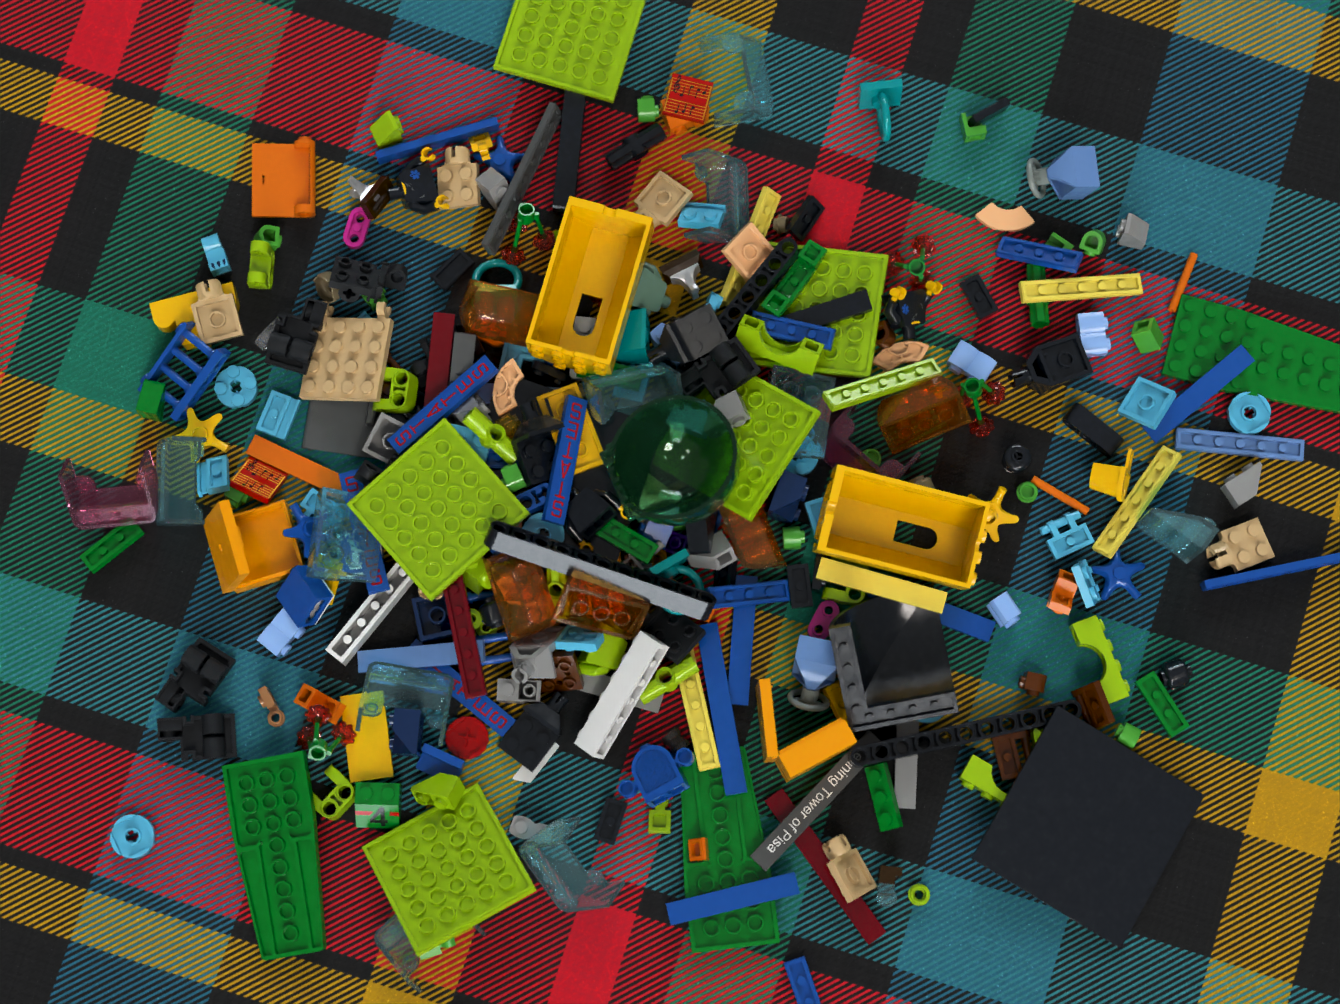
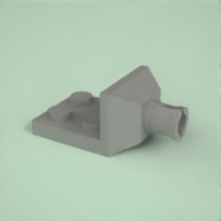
[509,626,566,684]

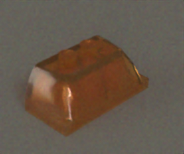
[459,279,540,347]
[877,376,972,455]
[719,505,787,569]
[483,553,557,642]
[552,575,650,641]

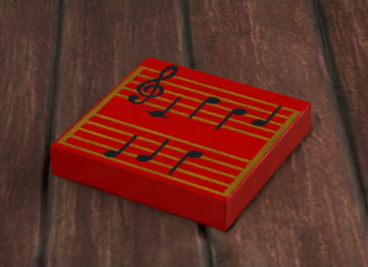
[662,73,714,124]
[229,456,288,505]

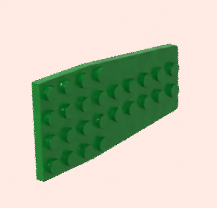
[1161,294,1340,414]
[681,746,780,953]
[222,750,327,960]

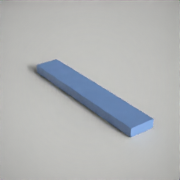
[1174,427,1305,462]
[357,640,486,673]

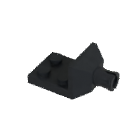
[646,303,729,366]
[1008,333,1093,395]
[511,401,565,487]
[498,690,569,773]

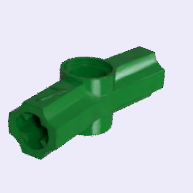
[1026,264,1050,329]

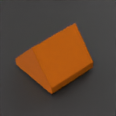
[688,837,709,861]

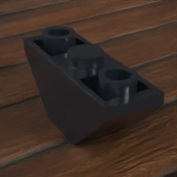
[685,499,719,555]

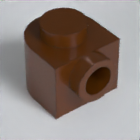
[876,320,896,349]
[1018,671,1047,697]

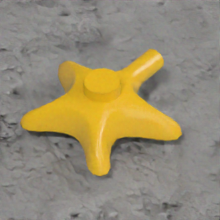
[171,408,230,464]
[968,486,1019,542]

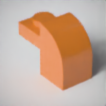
[1046,569,1078,615]
[293,683,346,725]

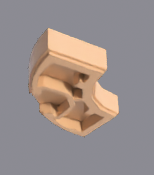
[975,202,1035,232]
[873,341,929,372]
[492,358,525,418]

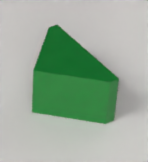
[135,379,166,422]

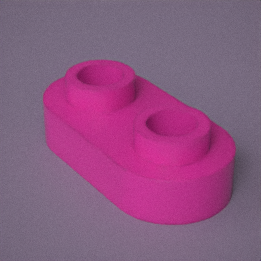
[343,207,371,249]
[807,600,839,639]

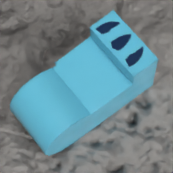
[201,233,232,277]

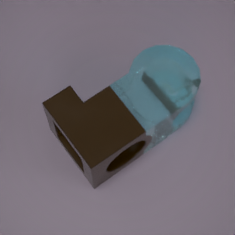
[876,865,903,907]

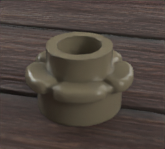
[773,214,789,235]

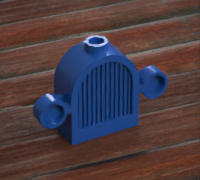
[618,743,695,808]

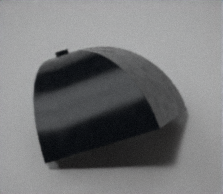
[828,583,959,732]

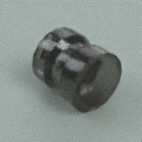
[661,727,691,757]

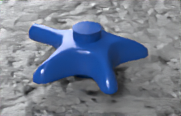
[473,136,525,183]
[282,502,336,558]
[1091,548,1145,600]

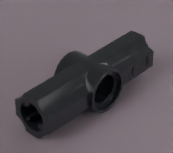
[604,123,667,171]

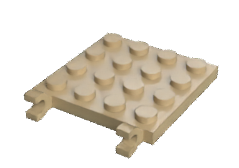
[299,301,394,402]

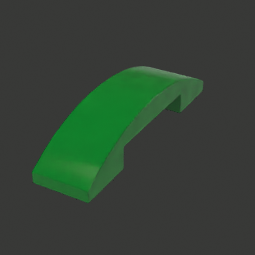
[761,239,827,318]

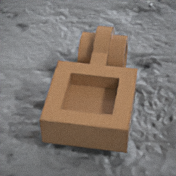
[257,686,285,727]

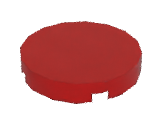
[446,716,489,760]

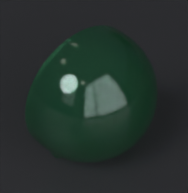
[600,395,741,526]

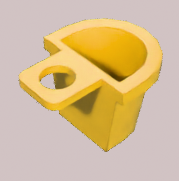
[1089,448,1134,502]

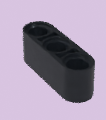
[1062,403,1124,458]

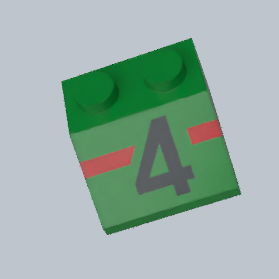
[355,782,403,829]

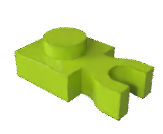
[648,799,671,834]

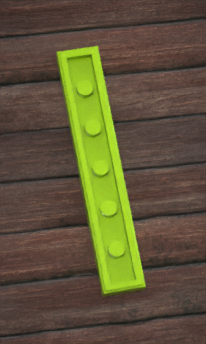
[822,358,943,412]

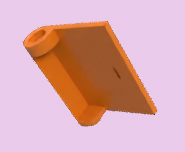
[252,136,316,218]

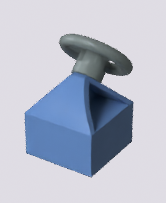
[1026,146,1100,200]
[787,635,837,712]

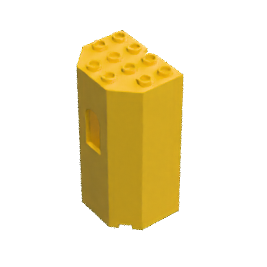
[525,196,654,376]
[812,464,992,590]

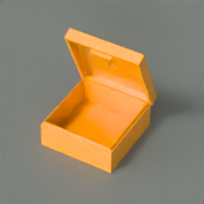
[203,499,305,594]
[755,678,857,783]

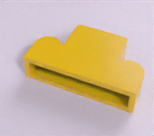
[149,282,240,350]

